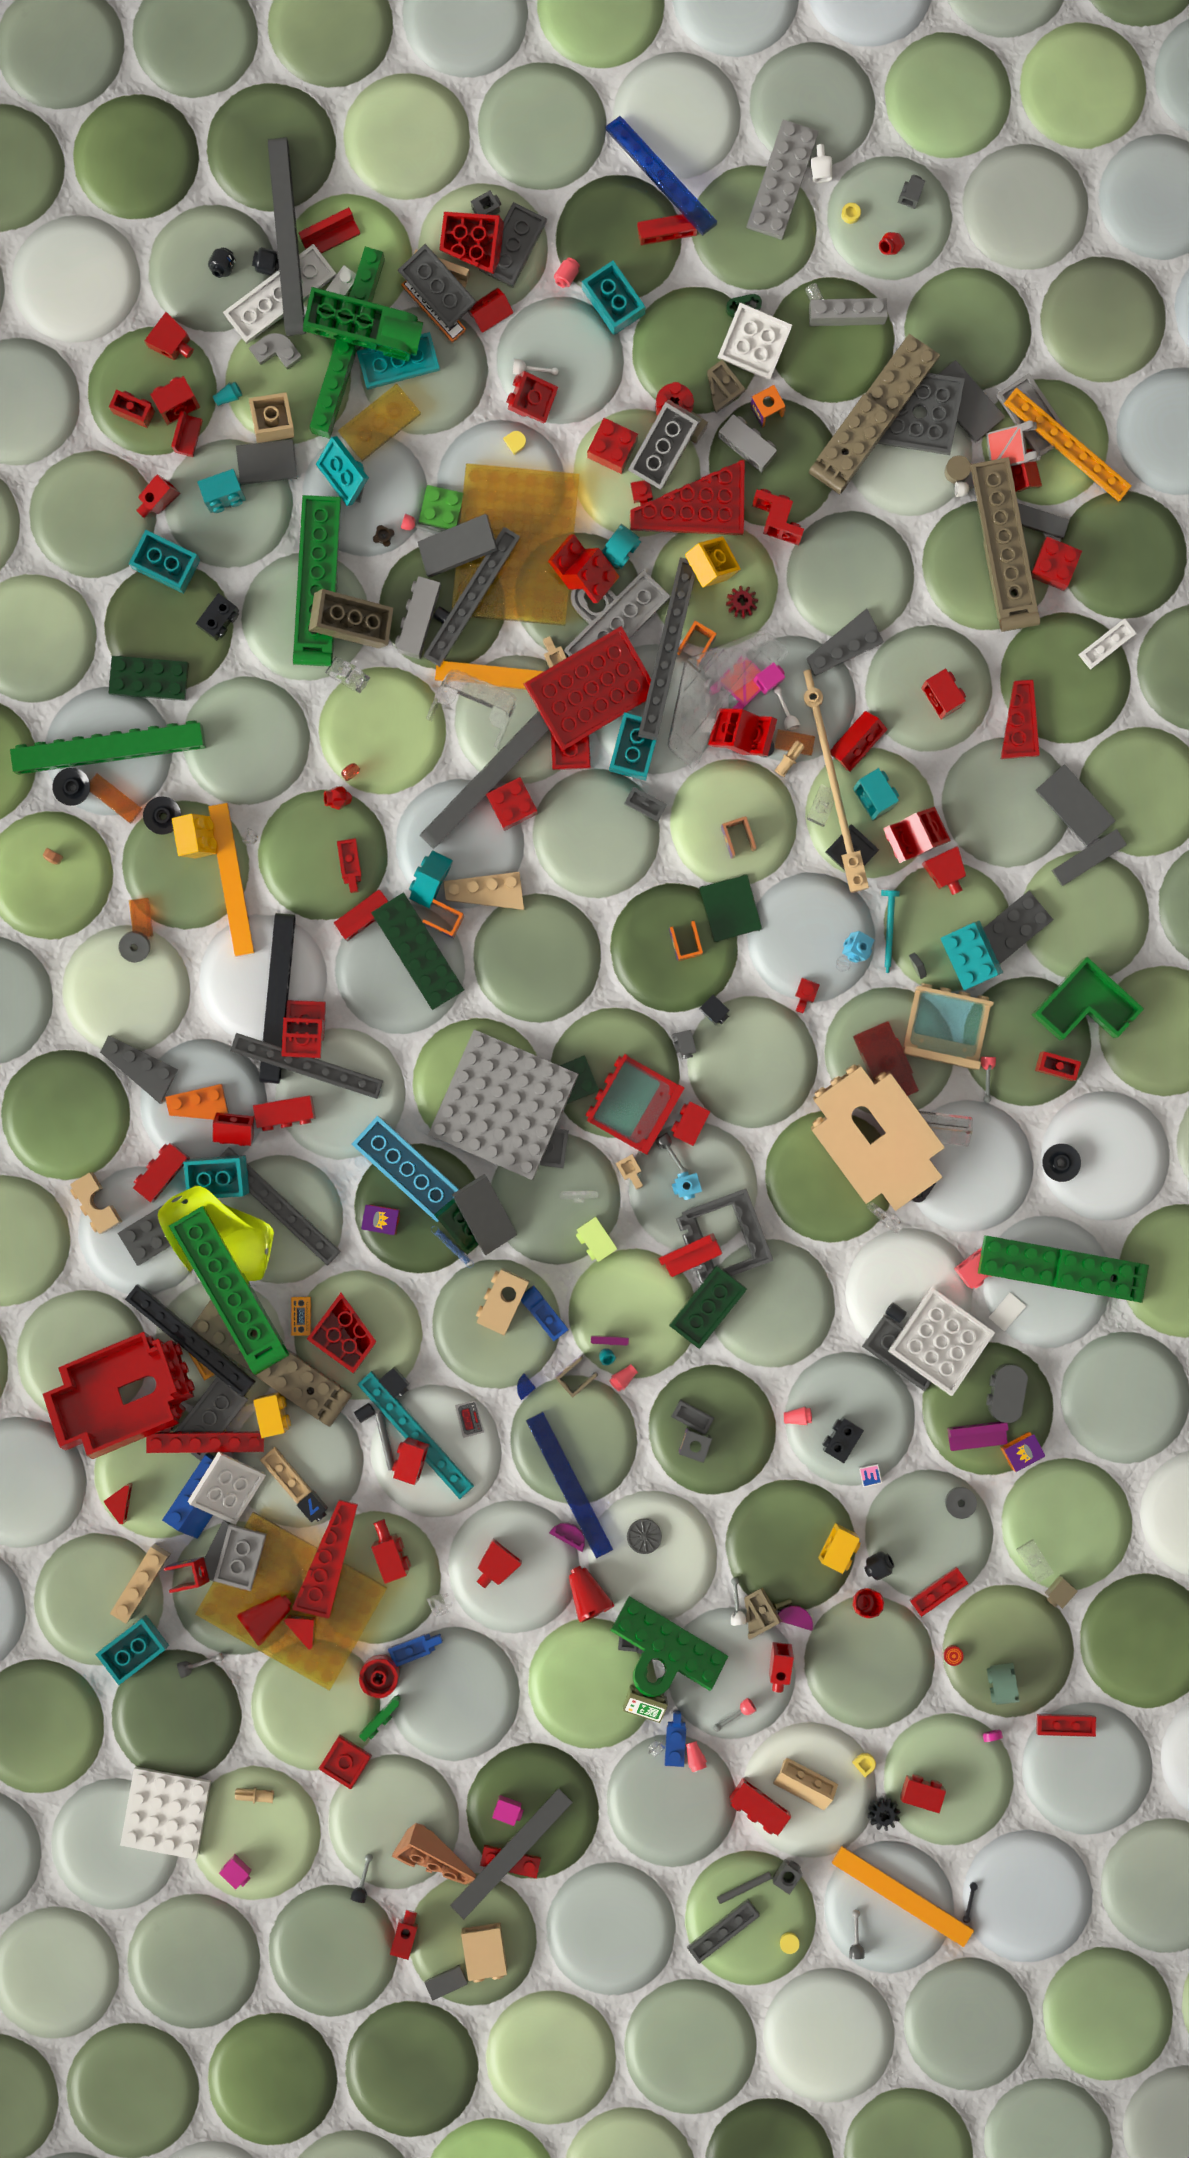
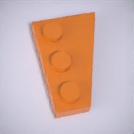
[165,1084,229,1120]

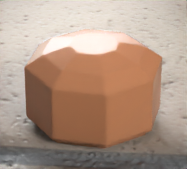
[43,848,63,865]

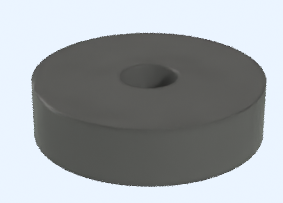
[119,931,151,963]
[945,1487,977,1519]

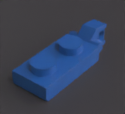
[388,1633,443,1667]
[665,1711,686,1767]

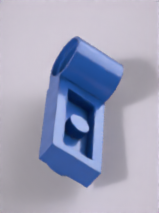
[521,1285,569,1341]

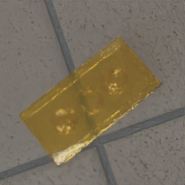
[338,383,421,462]

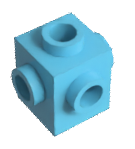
[842,931,875,963]
[672,1171,702,1200]

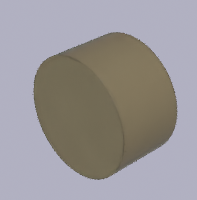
[944,455,971,484]

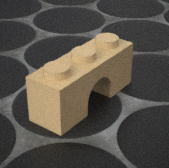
[70,1172,123,1234]

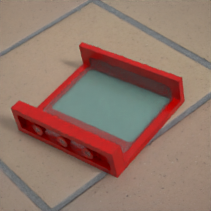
[585,1054,685,1155]

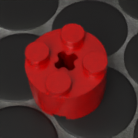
[655,382,694,416]
[359,1655,400,1698]

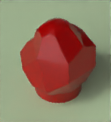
[879,232,905,255]
[324,786,352,810]

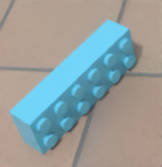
[352,1116,460,1222]

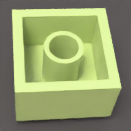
[576,1216,617,1262]

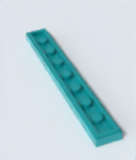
[357,1371,474,1499]

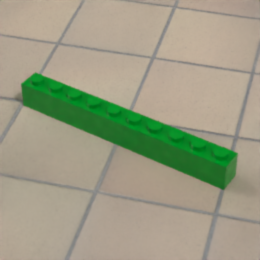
[310,246,385,439]
[10,720,206,775]

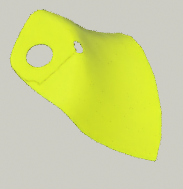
[158,1186,253,1272]

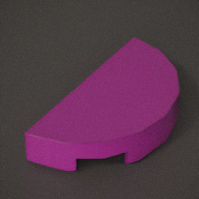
[591,1335,629,1346]
[549,1523,585,1552]
[778,1605,813,1631]

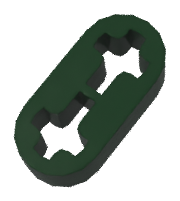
[726,294,762,318]

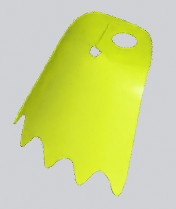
[197,1204,274,1281]

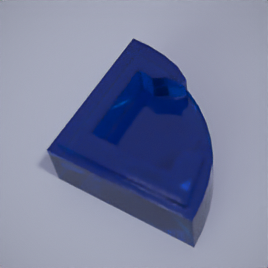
[517,1373,536,1400]

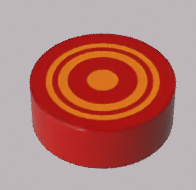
[943,1645,963,1666]

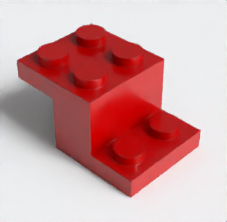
[752,489,804,545]
[548,534,620,603]
[708,708,777,756]
[883,807,951,863]
[282,1000,326,1058]

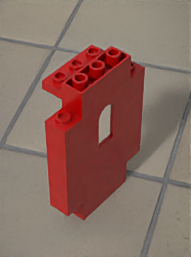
[42,1332,195,1459]

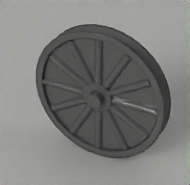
[627,1519,662,1554]

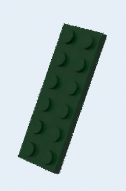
[371,892,464,1010]

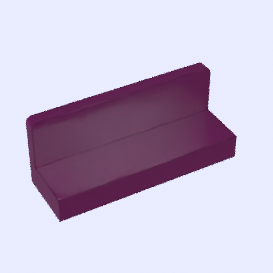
[947,1421,1008,1451]

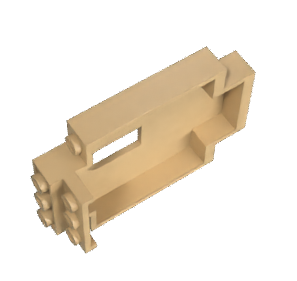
[811,1064,945,1211]

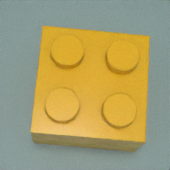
[685,536,741,588]
[172,814,217,859]
[253,1392,291,1438]
[818,1523,861,1574]

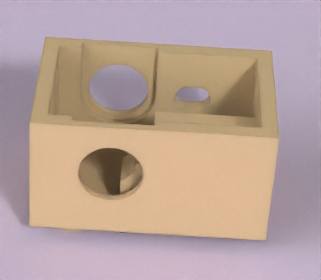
[476,1268,530,1336]

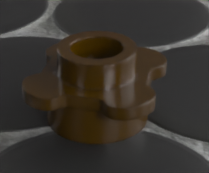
[373,525,395,547]

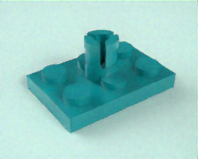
[316,436,369,506]

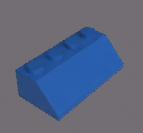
[162,1453,215,1539]

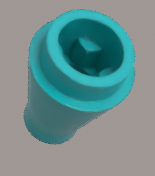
[213,382,243,406]

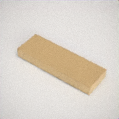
[260,1447,312,1504]

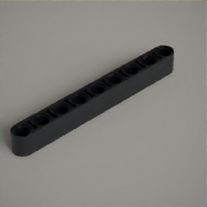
[259,913,296,1084]

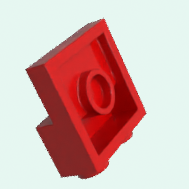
[506,371,558,424]

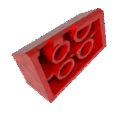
[439,212,504,274]
[307,1293,376,1374]

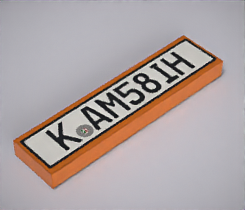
[401,280,466,343]

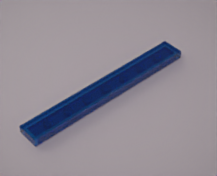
[606,116,717,236]
[526,1412,613,1559]

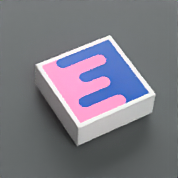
[859,1464,882,1487]

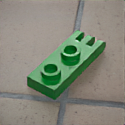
[359,1696,401,1742]

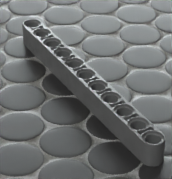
[268,137,306,336]
[419,711,549,849]

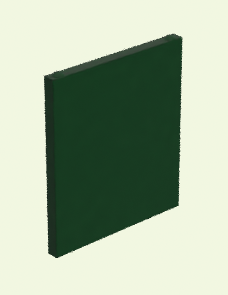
[699,875,762,942]

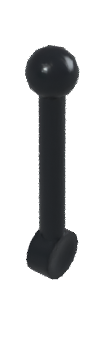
[963,1882,978,1923]

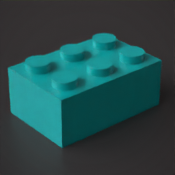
[582,260,646,335]
[129,530,200,594]
[609,712,661,781]
[853,768,899,821]
[940,921,1003,990]
[183,1155,249,1198]
[95,1615,169,1685]

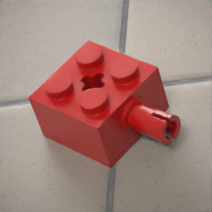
[371,1519,411,1584]

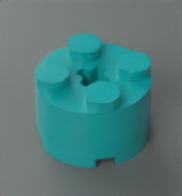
[601,523,641,569]

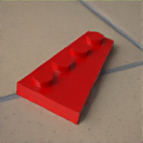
[1000,680,1040,759]

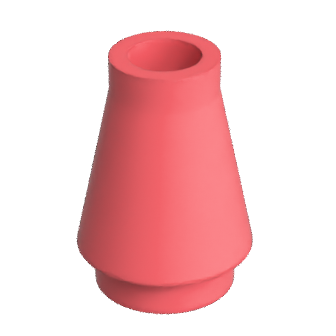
[609,1364,638,1392]
[784,1406,812,1425]
[686,1741,707,1772]

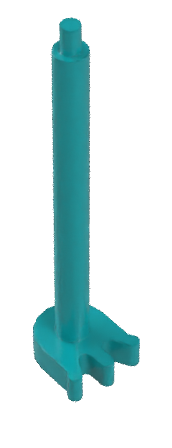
[881,890,900,973]

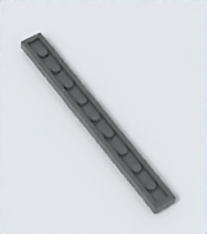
[638,557,696,741]

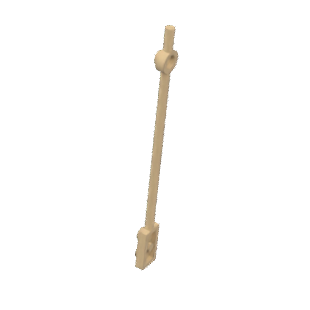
[803,669,869,893]

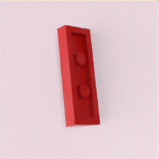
[910,1567,969,1617]
[1036,1714,1096,1737]
[480,1845,541,1879]

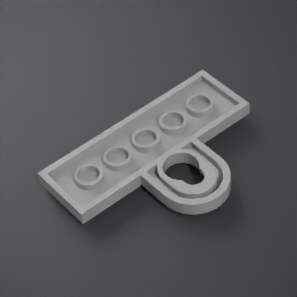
[563,570,671,657]

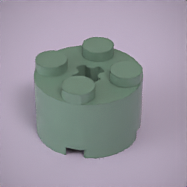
[987,1663,1020,1705]

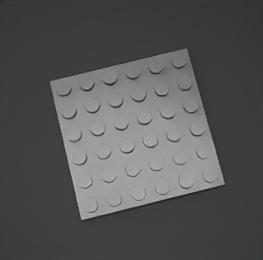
[428,1029,579,1180]

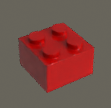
[150,376,201,425]
[587,418,638,474]
[1031,537,1082,591]
[921,668,966,720]
[486,777,538,831]

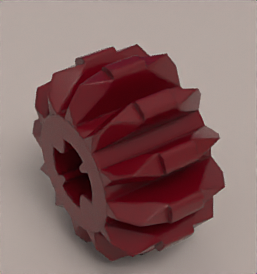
[726,586,758,619]

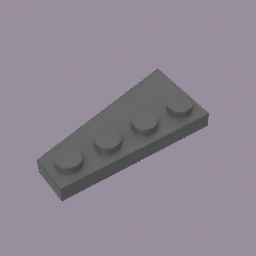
[806,608,884,676]

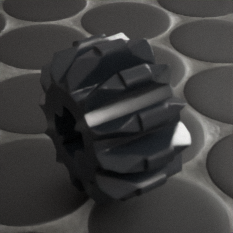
[867,1796,901,1831]

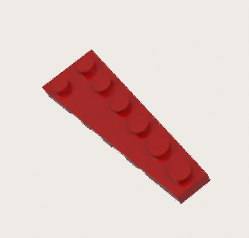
[292,1499,358,1619]

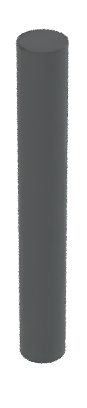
[375,1413,394,1471]
[717,1871,772,1904]

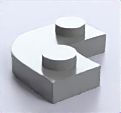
[249,333,302,369]

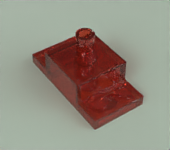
[852,1021,919,1096]

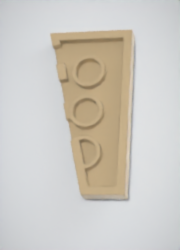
[443,872,524,910]

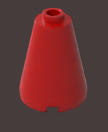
[569,1566,614,1623]
[236,1594,292,1646]

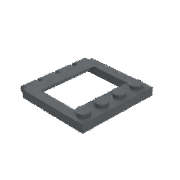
[676,1188,773,1284]

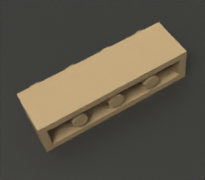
[110,1544,171,1624]

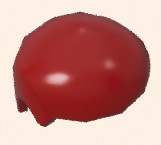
[852,1588,884,1618]

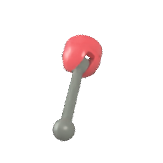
[401,514,442,534]
[981,1057,996,1103]
[713,1698,757,1732]

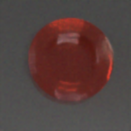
[341,763,360,781]

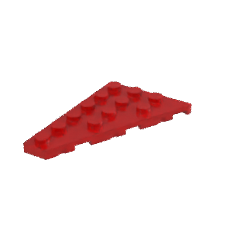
[630,460,745,535]

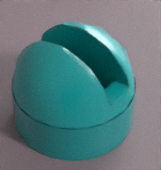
[599,1348,616,1365]

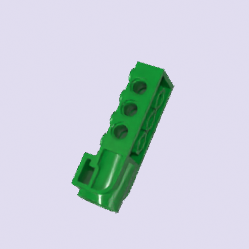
[303,287,424,362]

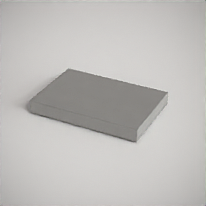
[213,1524,267,1591]

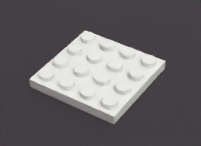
[888,1288,995,1396]
[120,1767,211,1860]

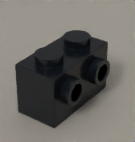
[195,593,239,641]
[822,1416,864,1463]

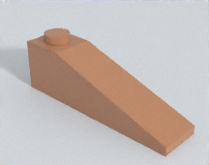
[392,1823,476,1885]

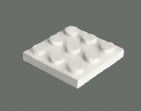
[717,303,792,380]
[187,1452,266,1525]

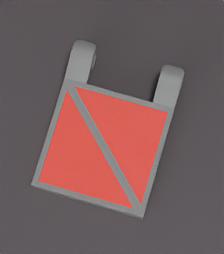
[986,421,1041,467]

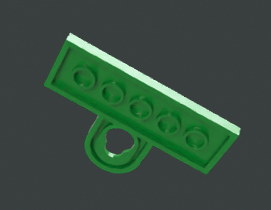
[610,1596,729,1697]

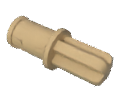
[774,740,805,777]
[235,1787,274,1804]

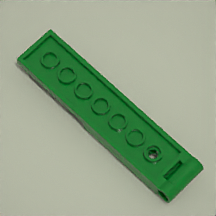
[293,495,341,667]
[169,1206,289,1375]
[978,1235,1149,1303]

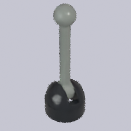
[350,1854,373,1903]

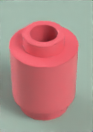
[554,257,580,288]

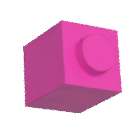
[753,662,785,695]
[492,1795,524,1826]
[219,1854,251,1889]

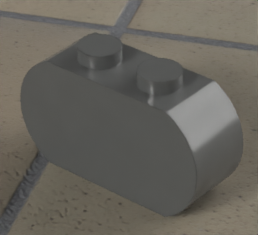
[986,1364,1028,1423]

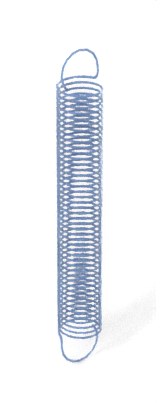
[431,1226,474,1268]

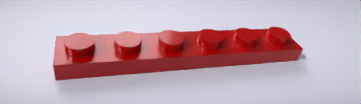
[146,1431,264,1453]

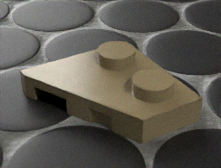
[707,359,745,413]
[745,1587,782,1640]

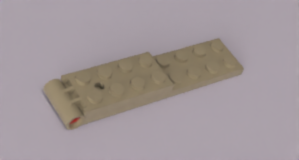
[809,334,940,495]
[970,457,1040,632]
[191,1300,352,1427]

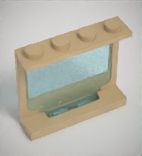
[902,983,994,1070]

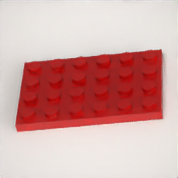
[523,626,651,751]

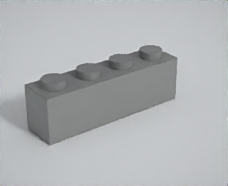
[809,298,888,326]
[395,576,441,659]

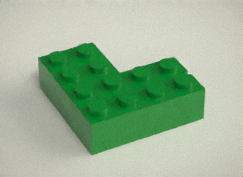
[1031,957,1144,1041]

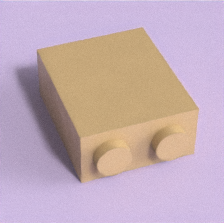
[461,1923,507,1983]

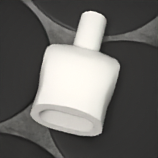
[811,144,832,183]

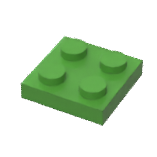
[419,485,464,530]

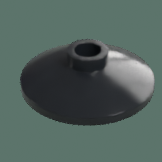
[52,768,90,806]
[143,796,182,835]
[1042,1144,1081,1182]

